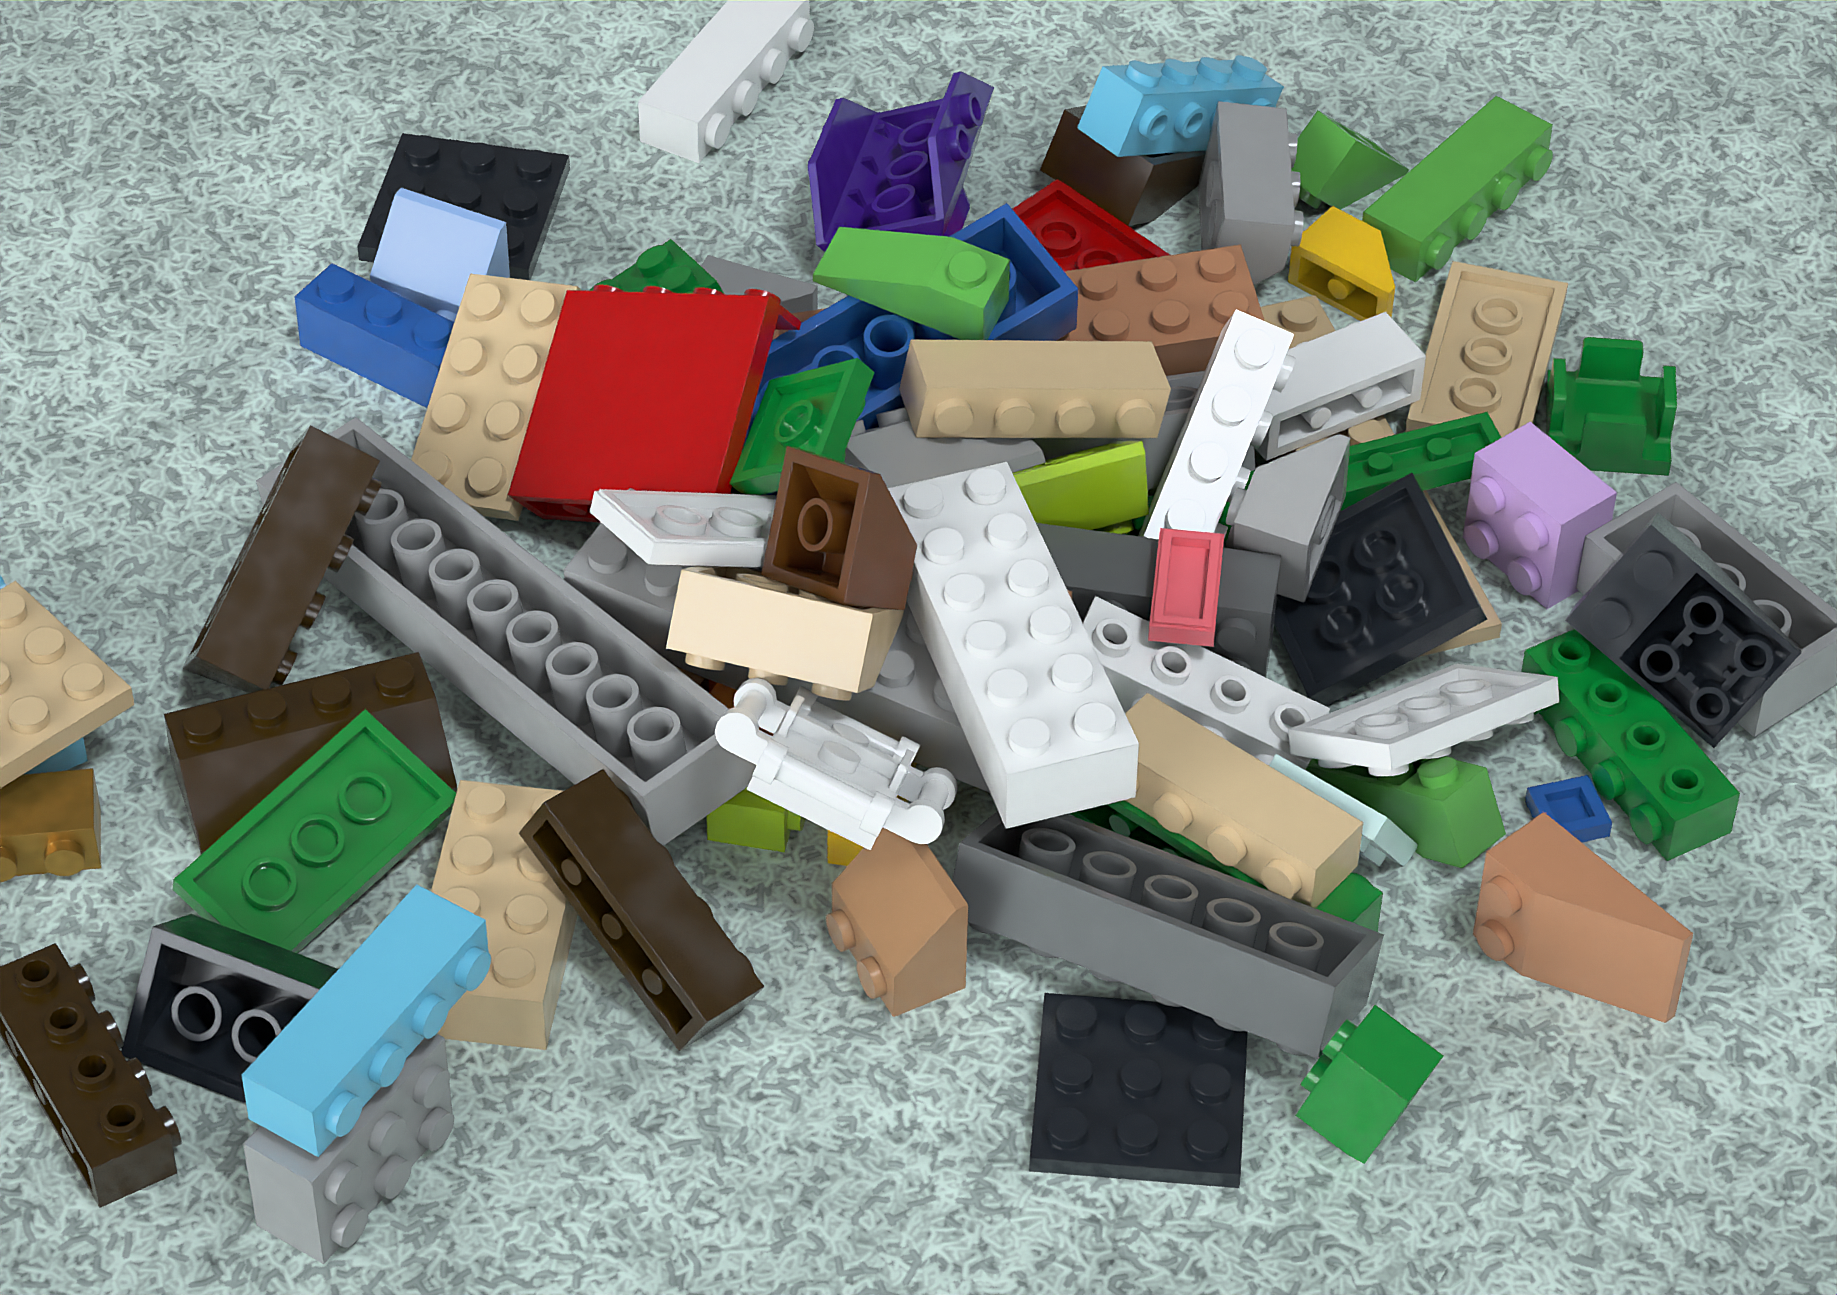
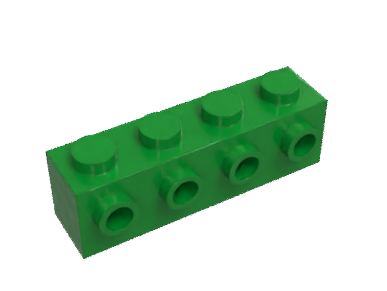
[1521,629,1740,861]

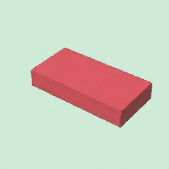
[1148,528,1224,647]

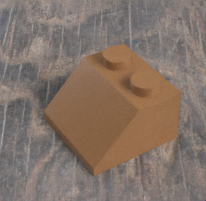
[826,827,968,1017]

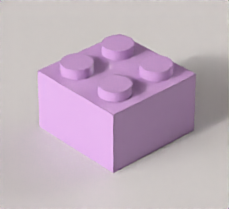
[1463,422,1617,609]

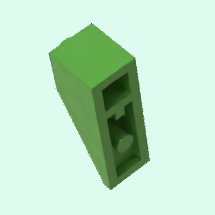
[813,227,1010,340]

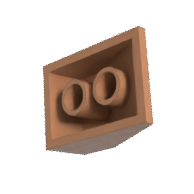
[1473,812,1693,1023]

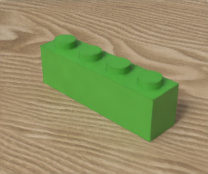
[1362,96,1553,283]

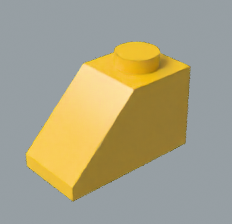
[1288,206,1395,321]

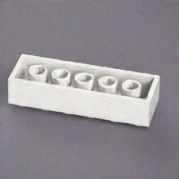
[888,462,1139,828]

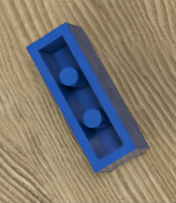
[294,263,454,408]

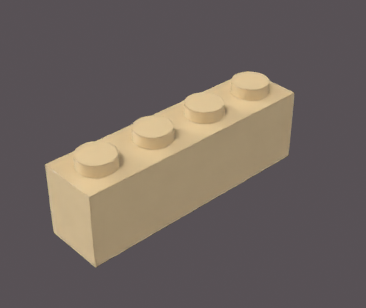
[899,340,1171,438]
[1125,693,1363,908]

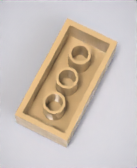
[431,780,578,1050]

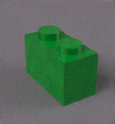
[1295,1005,1444,1164]

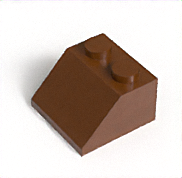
[761,446,918,610]

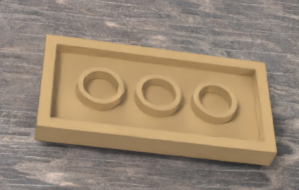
[1405,261,1568,437]
[411,273,581,521]

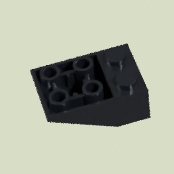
[1565,513,1802,748]

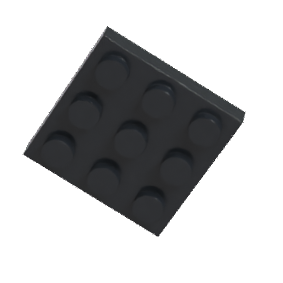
[357,133,570,281]
[1274,473,1488,706]
[1029,993,1248,1188]

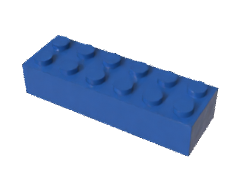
[741,203,1078,496]

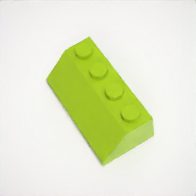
[1013,441,1149,534]

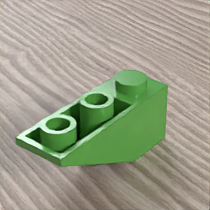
[1306,756,1506,868]

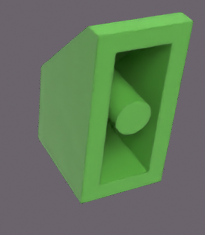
[1291,110,1409,210]

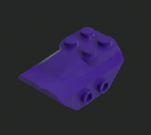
[808,71,994,252]

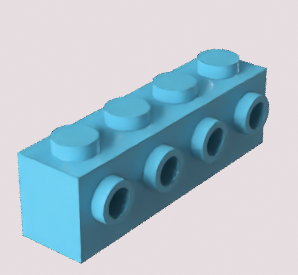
[1077,55,1284,157]
[242,884,491,1157]

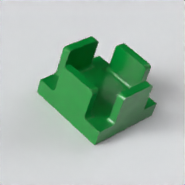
[1545,337,1677,476]

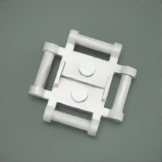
[715,678,958,850]

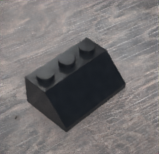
[121,914,338,1103]

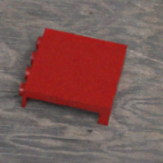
[508,285,802,523]

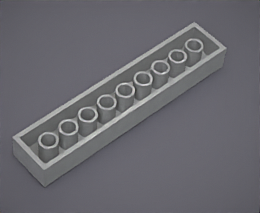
[256,417,756,846]

